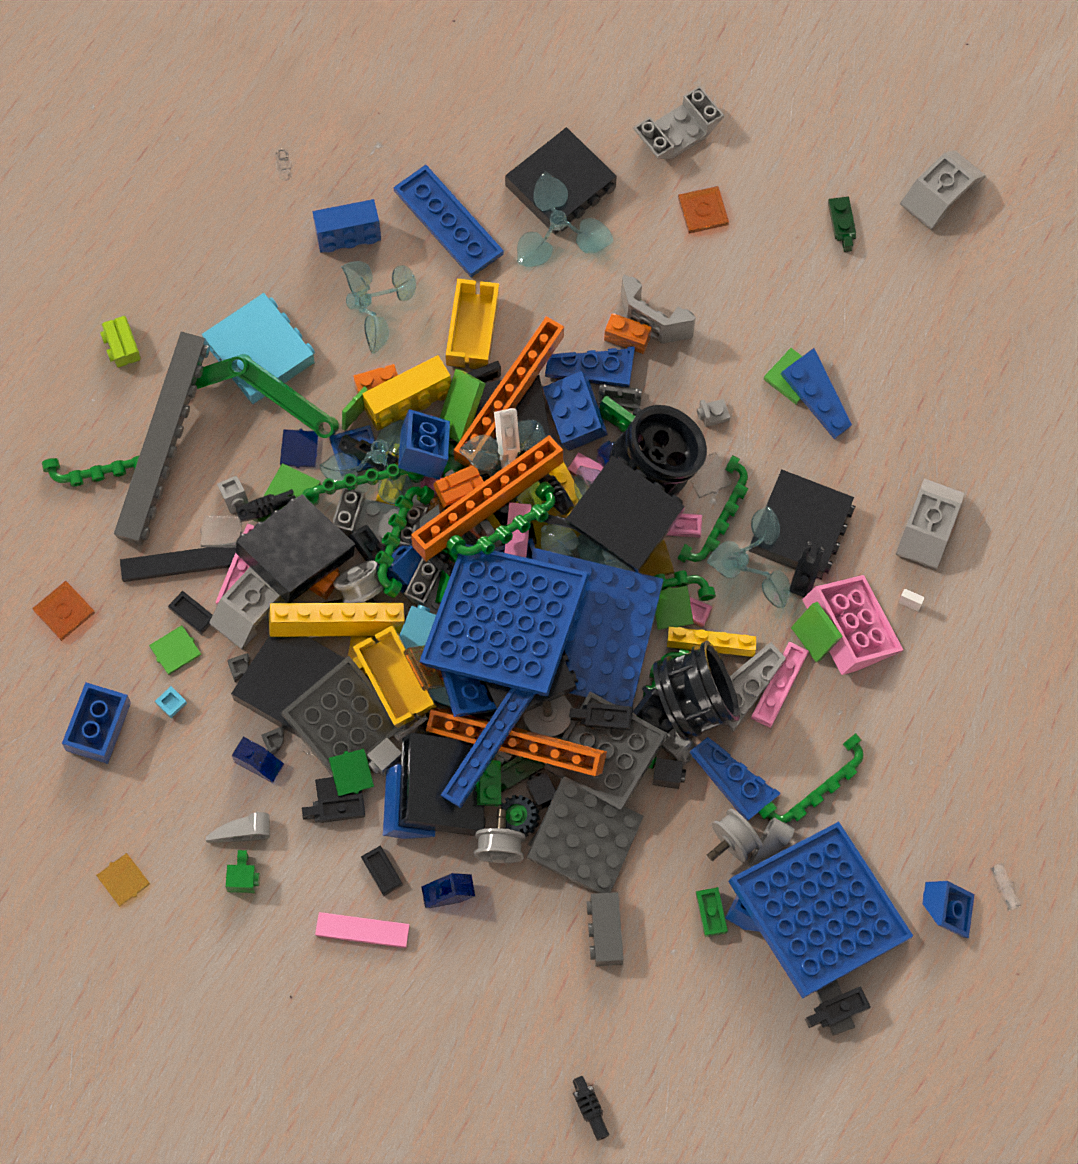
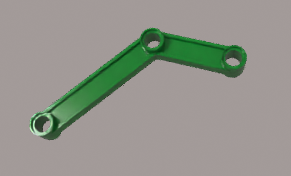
[195,354,339,438]

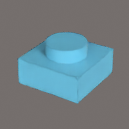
[155,686,187,718]

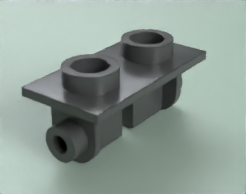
[597,384,642,409]

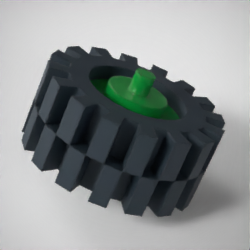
[496,795,540,837]

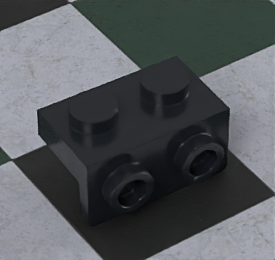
[633,686,673,733]

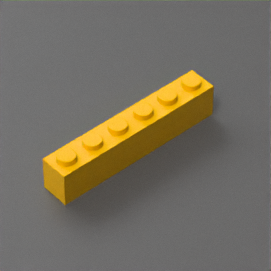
[269,603,405,637]

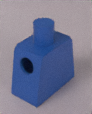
[386,545,422,595]

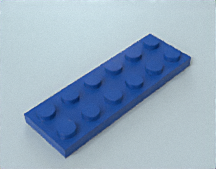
[393,165,504,278]

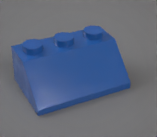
[383,764,435,839]

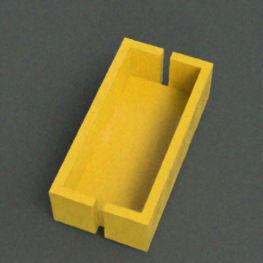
[446,279,499,369]
[362,355,451,431]
[353,626,437,728]

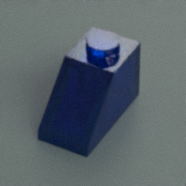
[232,736,284,783]
[421,873,475,909]

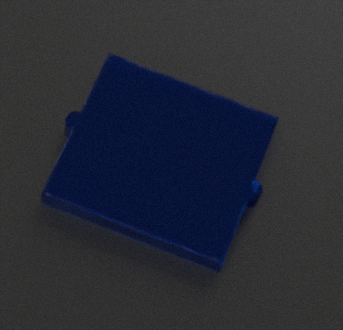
[280,428,318,468]

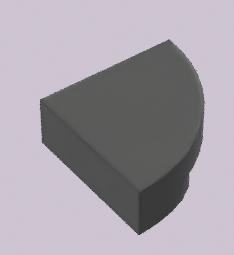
[227,653,250,682]
[261,726,284,757]

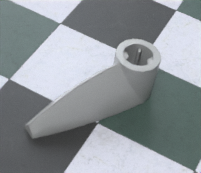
[206,812,270,843]
[744,818,794,871]

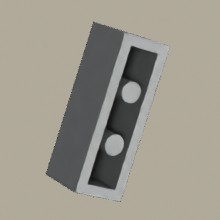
[586,892,624,966]

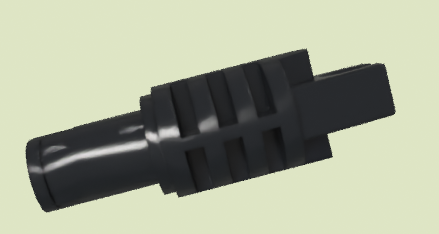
[538,473,574,515]
[236,489,296,522]
[573,1076,610,1141]

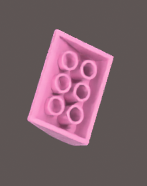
[802,575,903,675]

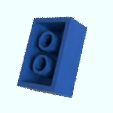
[312,199,381,253]
[542,371,608,451]
[398,409,450,480]
[62,682,131,764]

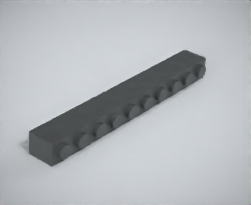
[114,331,210,545]

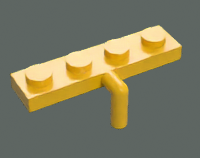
[667,627,756,657]

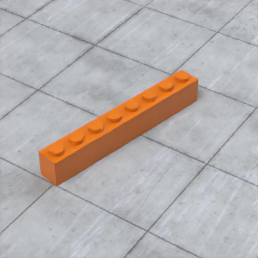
[454,316,564,467]
[411,435,563,562]
[426,707,607,776]

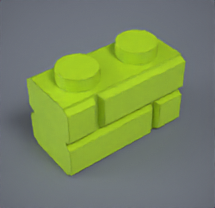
[100,316,141,368]

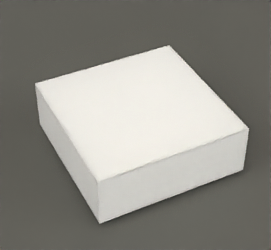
[899,589,924,612]

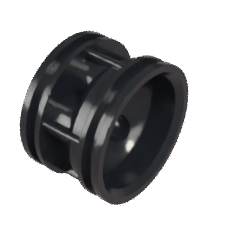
[609,405,707,496]
[653,641,740,741]

